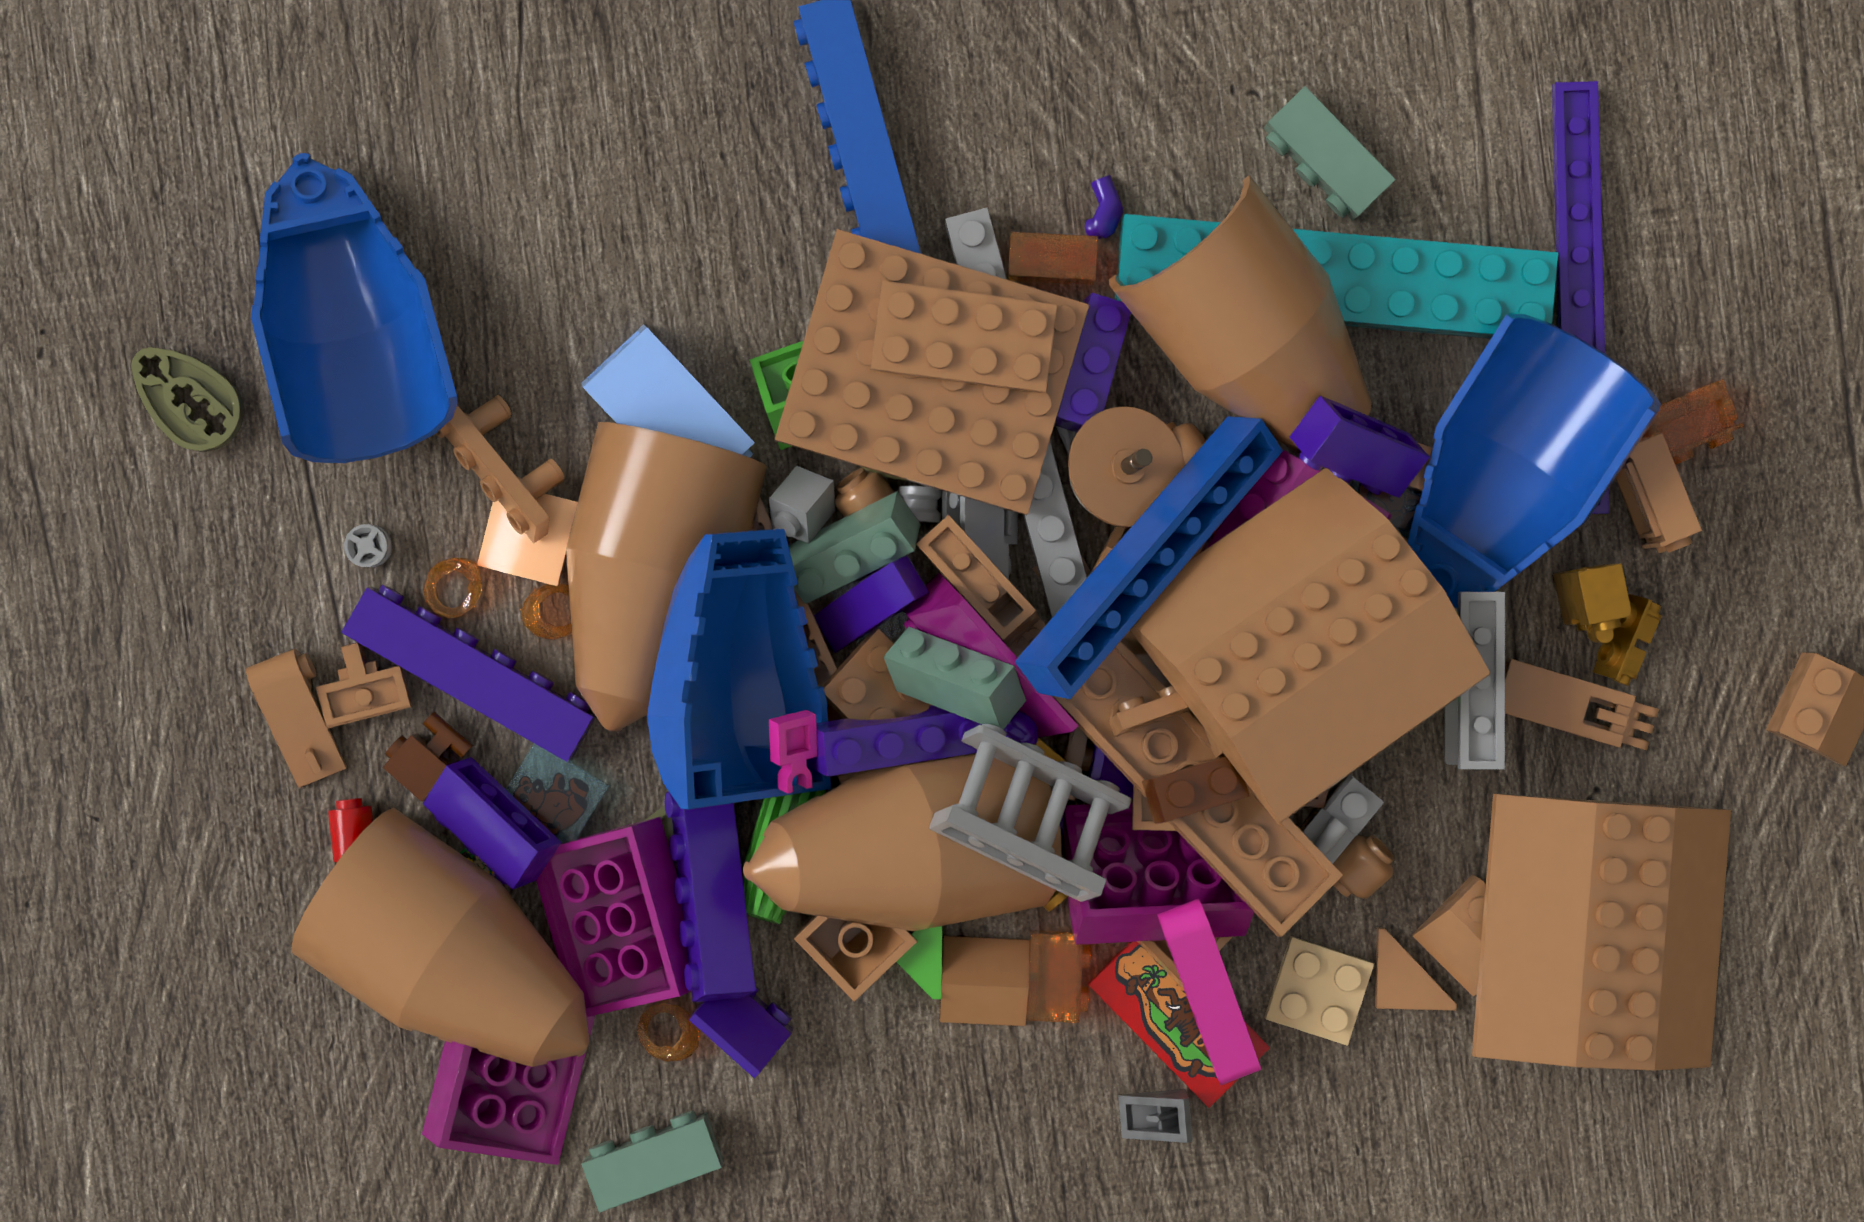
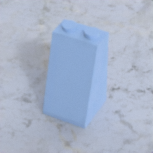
[581,324,755,457]

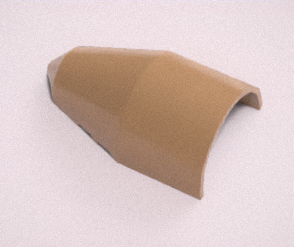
[1109,175,1372,454]
[566,422,767,732]
[743,753,1061,931]
[291,807,589,1067]

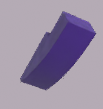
[814,555,929,653]

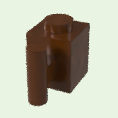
[382,711,473,802]

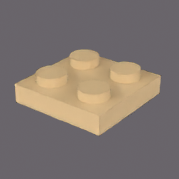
[1264,936,1374,1046]

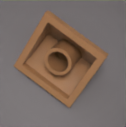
[940,935,1030,1026]

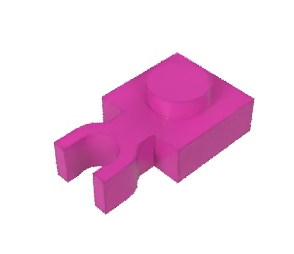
[769,710,818,794]

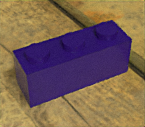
[1054,293,1131,432]
[1290,395,1430,498]
[422,757,562,890]

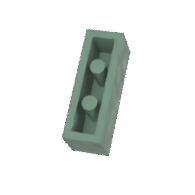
[1263,86,1396,221]
[789,491,921,604]
[884,626,1026,729]
[581,1110,724,1213]

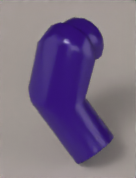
[1084,175,1123,241]

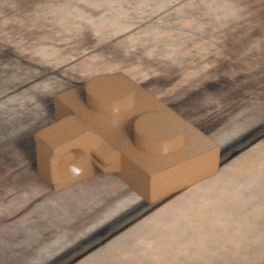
[316,642,413,729]

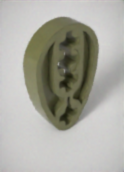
[131,347,244,452]

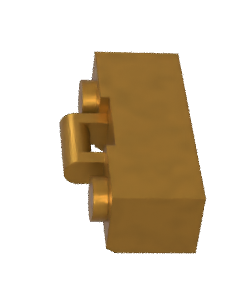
[1553,563,1631,643]

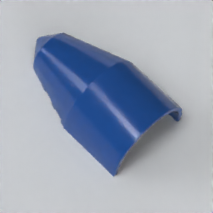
[251,153,458,463]
[1407,313,1661,608]

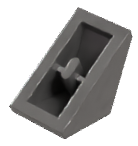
[1118,1089,1193,1143]

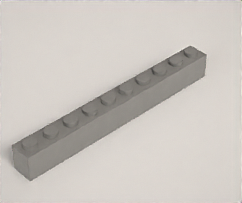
[945,208,1087,619]

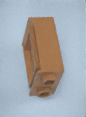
[1615,433,1702,553]

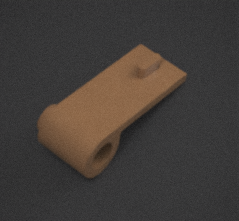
[246,648,347,788]

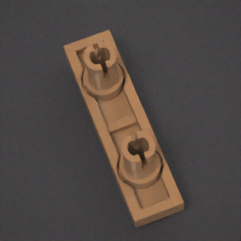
[436,395,564,543]

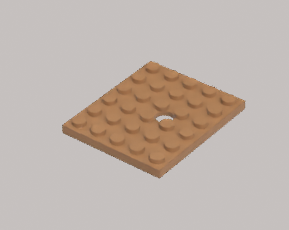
[775,229,1089,515]

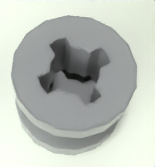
[899,486,942,523]
[344,524,392,568]

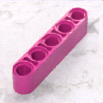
[1157,899,1261,1085]

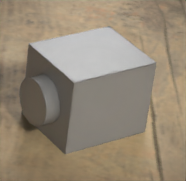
[769,466,836,544]

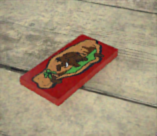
[1088,942,1270,1108]

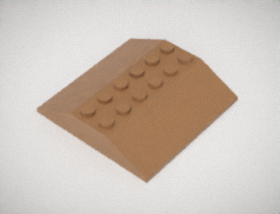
[1130,468,1490,824]
[1472,793,1731,1071]

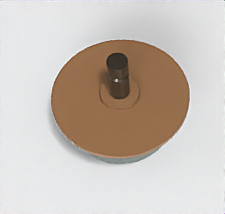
[1068,407,1185,528]

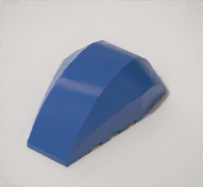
[647,528,831,809]

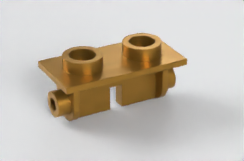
[1592,594,1662,686]

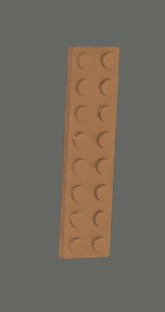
[1052,641,1343,937]

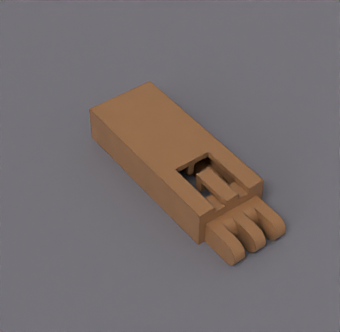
[1505,659,1659,751]

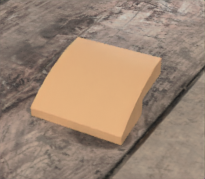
[477,494,578,586]

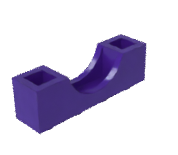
[809,705,982,777]

